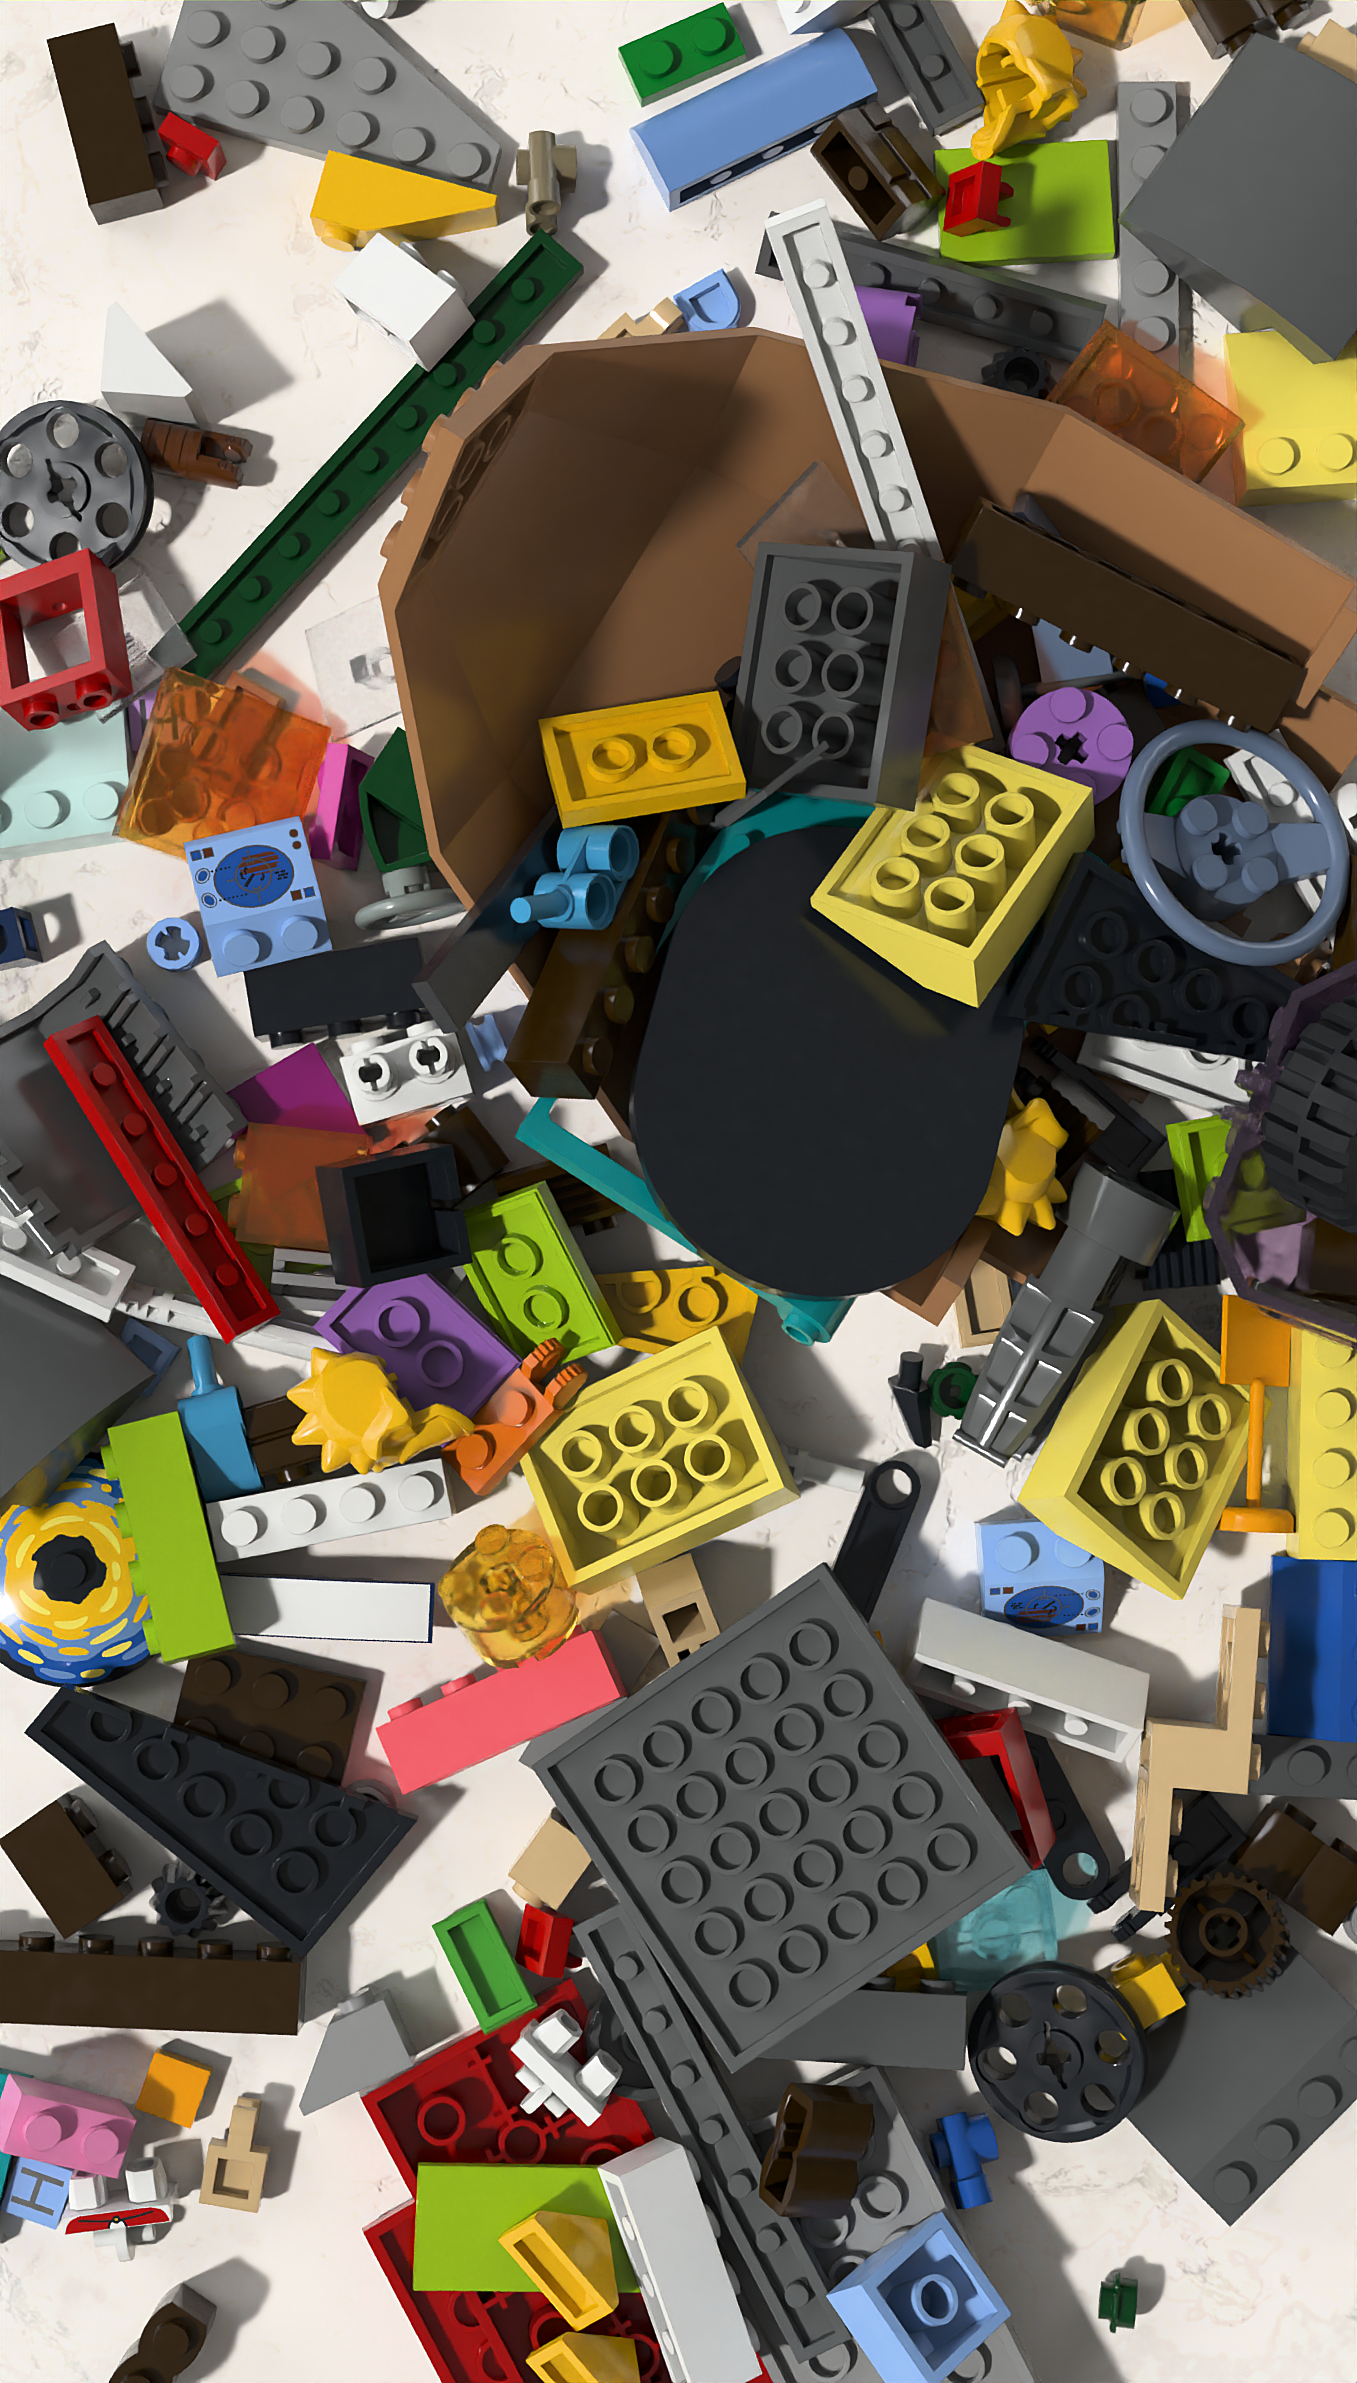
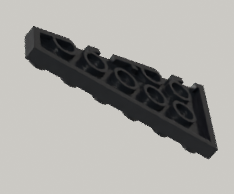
[995,852,1333,1067]
[24,1682,418,1959]

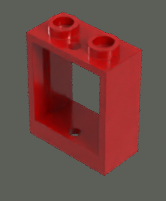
[0,548,134,732]
[934,1707,1057,1870]

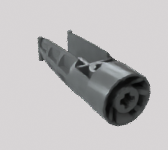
[952,1159,1181,1469]

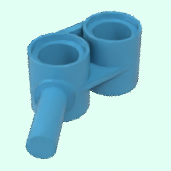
[510,824,639,930]
[178,1335,266,1504]

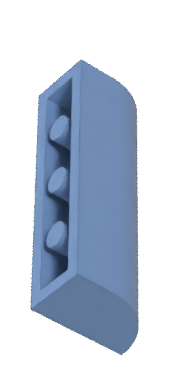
[629,27,878,212]

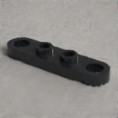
[969,1711,1110,1900]

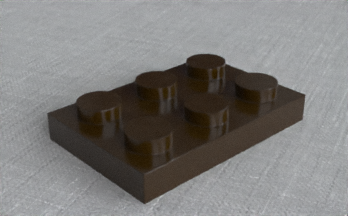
[173,1648,367,1787]

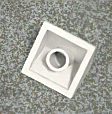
[100,301,209,429]

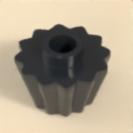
[980,347,1058,403]
[149,1860,228,1939]

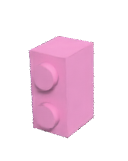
[0,2073,136,2179]

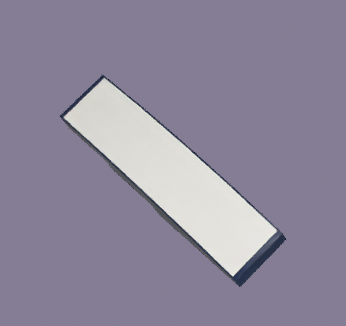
[219,1572,435,1643]

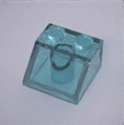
[932,1863,1058,1993]

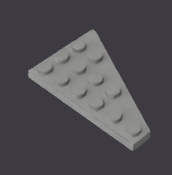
[152,0,502,193]

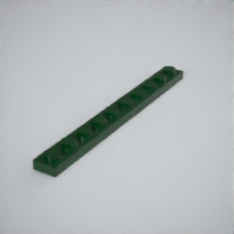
[150,228,584,698]

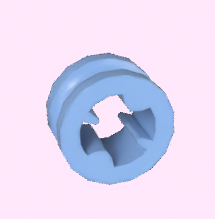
[147,918,203,973]
[465,1013,508,1072]

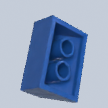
[1266,1555,1357,1743]

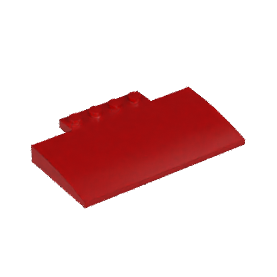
[359,1977,773,2383]

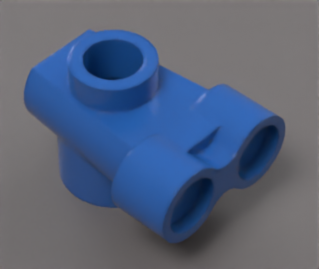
[929,2111,999,2210]

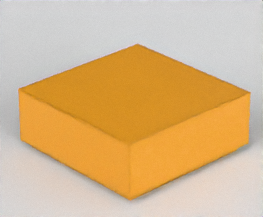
[135,2048,213,2129]

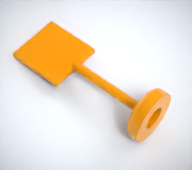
[1215,1295,1295,1533]

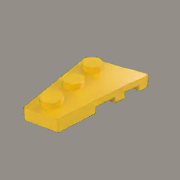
[593,1266,759,1369]

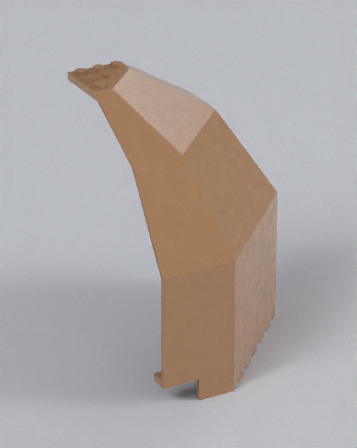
[377,327,1357,1327]

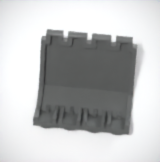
[0,940,250,1261]

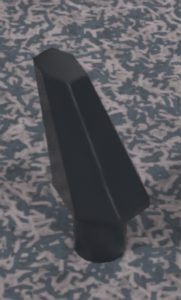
[888,1351,932,1449]

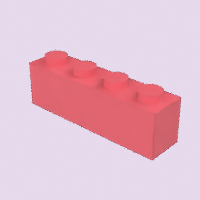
[375,1624,629,1795]

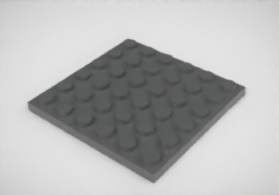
[531,1562,1034,2074]

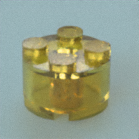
[438,1524,579,1669]

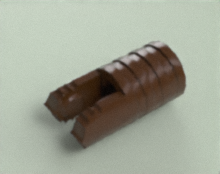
[140,418,253,490]

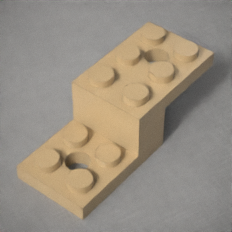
[1129,1604,1270,1912]

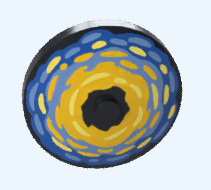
[0,1451,157,1688]

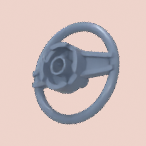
[1116,719,1350,966]

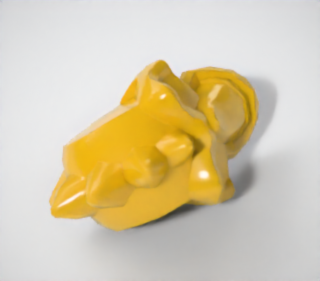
[970,0,1088,161]
[975,1087,1069,1236]
[287,1347,475,1475]

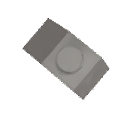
[299,1987,418,2116]

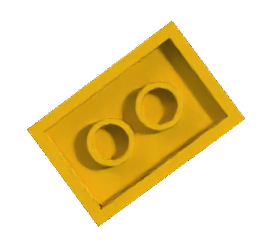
[538,690,746,829]

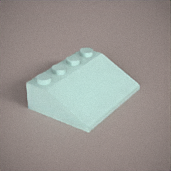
[0,678,147,861]

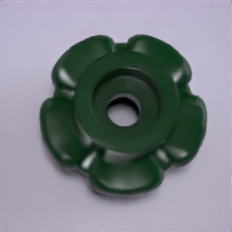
[927,1362,979,1420]
[1098,2272,1138,2333]

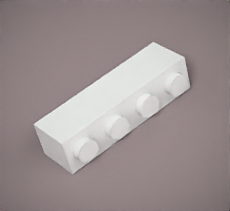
[206,1457,457,1563]
[900,1598,1150,1763]
[597,2137,762,2383]

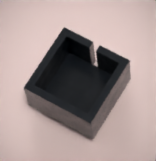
[314,1143,473,1288]

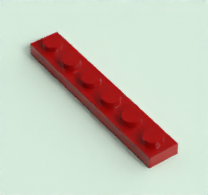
[43,1015,281,1345]

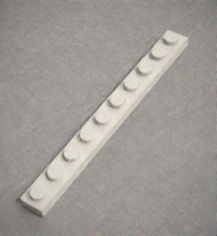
[763,197,1006,753]

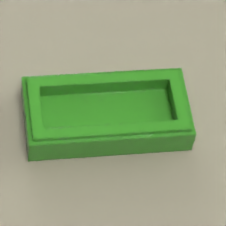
[431,1898,538,2036]

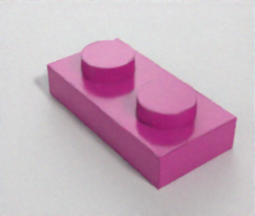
[309,743,375,871]

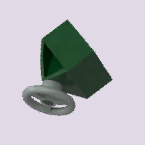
[354,727,466,930]

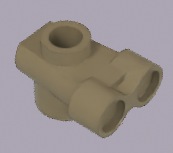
[516,130,577,236]

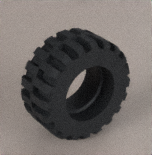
[1260,993,1357,1235]

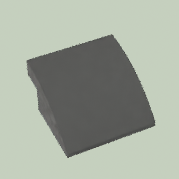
[1117,32,1357,365]
[0,1274,158,1519]

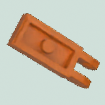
[440,1337,588,1496]

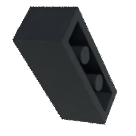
[243,937,430,1050]

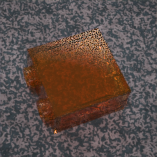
[228,1122,374,1251]

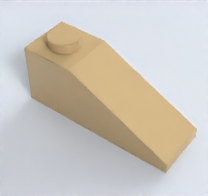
[635,1553,722,1669]

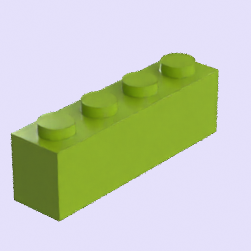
[100,1411,237,1666]

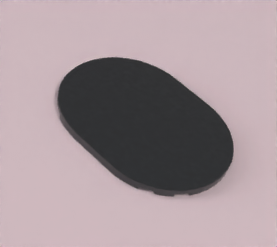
[629,826,1024,1302]

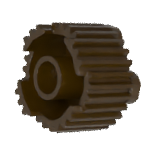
[1164,1872,1291,2000]

